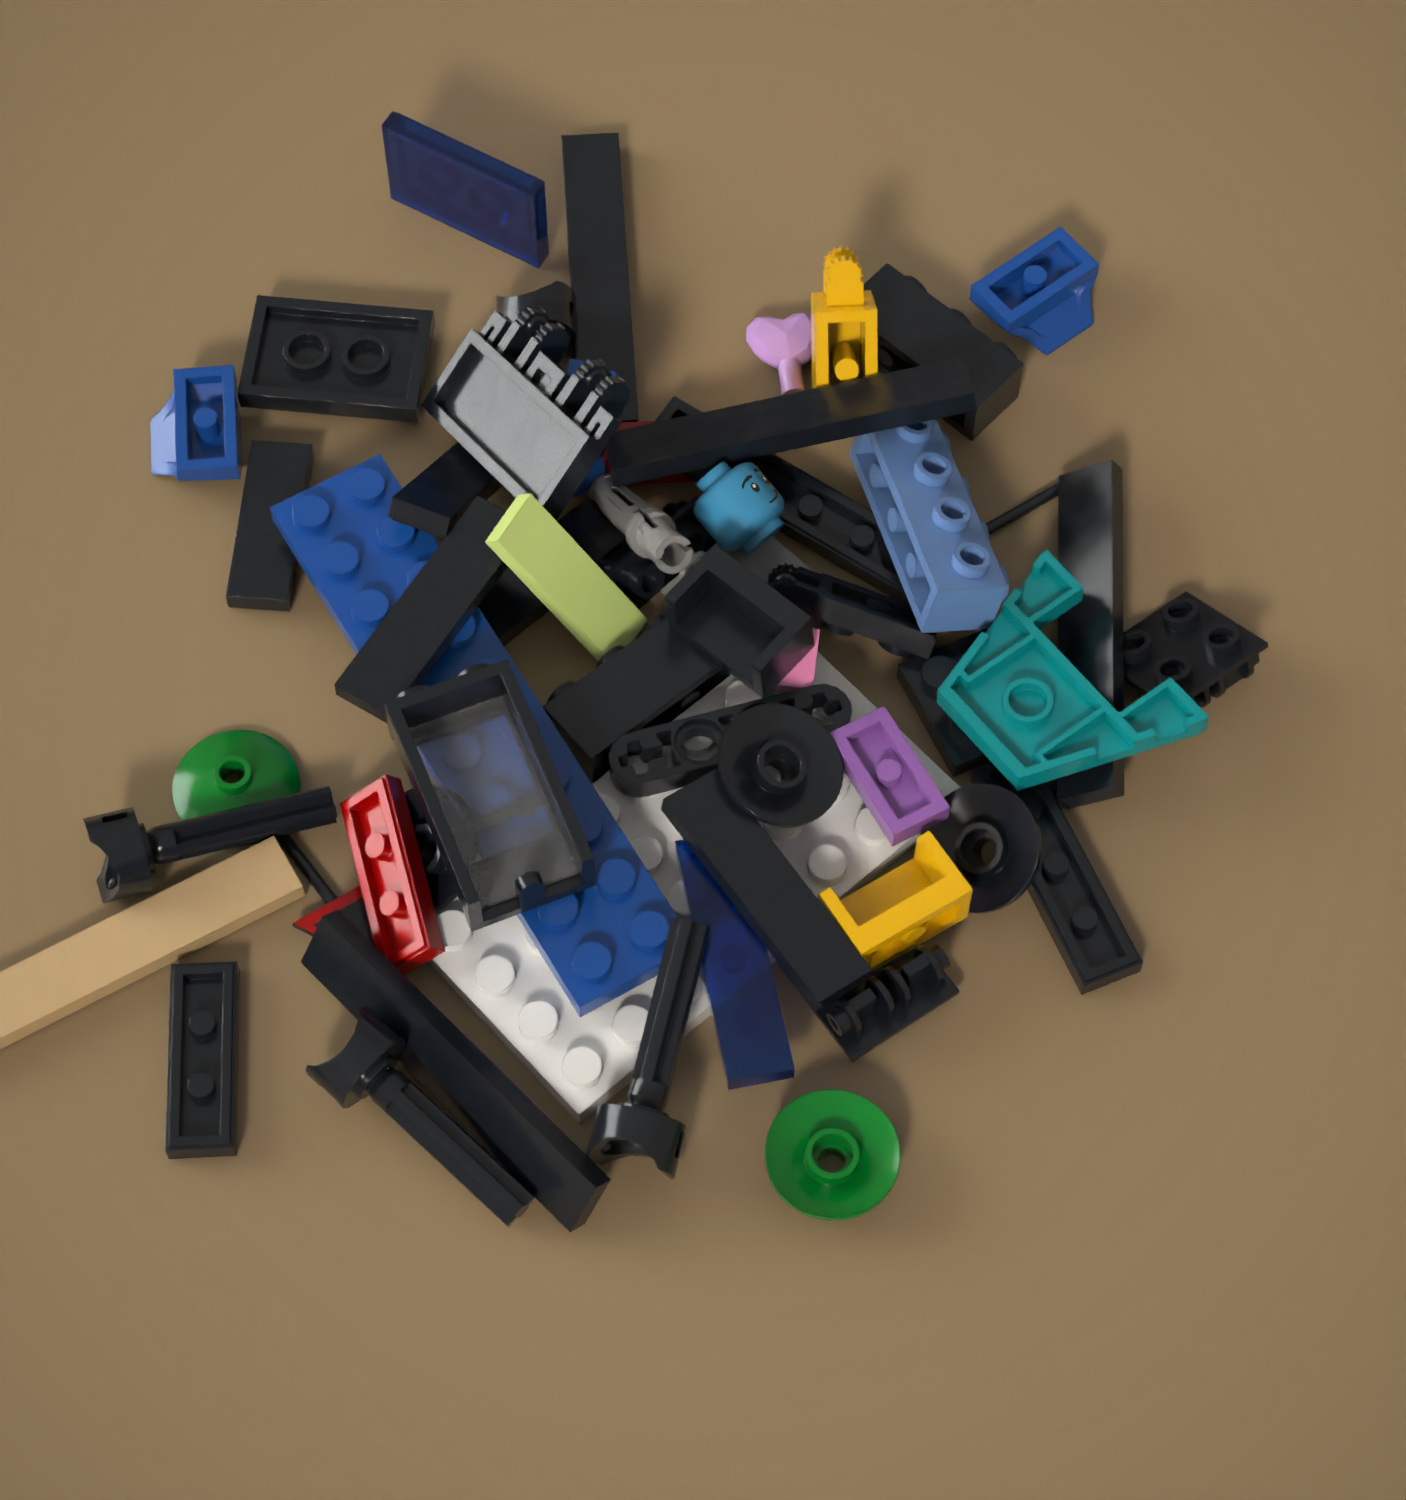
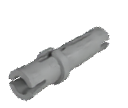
[588,473,693,574]

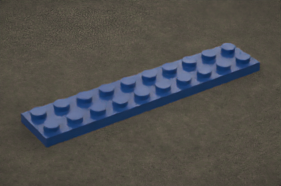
[270,454,678,1017]

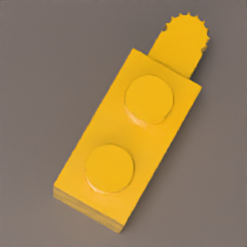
[811,245,878,389]

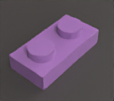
[830,706,950,847]

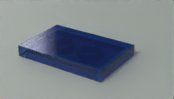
[381,111,549,269]

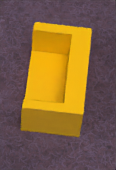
[817,831,973,973]

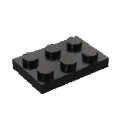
[237,295,435,423]

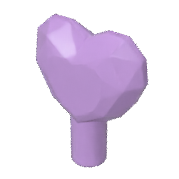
[746,312,812,395]

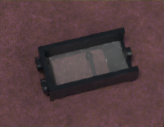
[384,659,596,932]

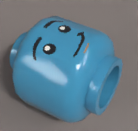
[693,461,785,555]

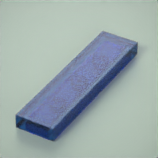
[675,840,795,1090]

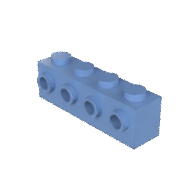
[849,419,1009,633]

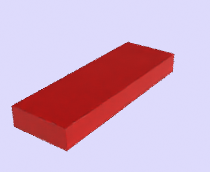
[340,774,445,975]

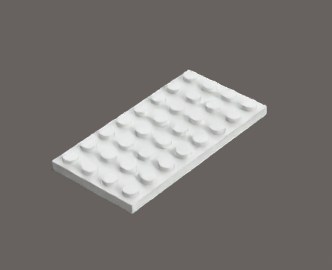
[428,652,961,1124]

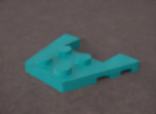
[937,550,1209,791]

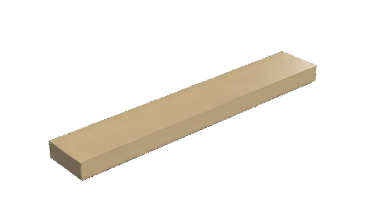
[0,836,305,1049]

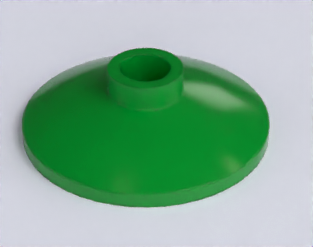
[172,730,300,846]
[764,1089,901,1221]

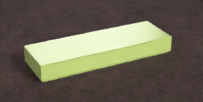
[485,493,648,661]

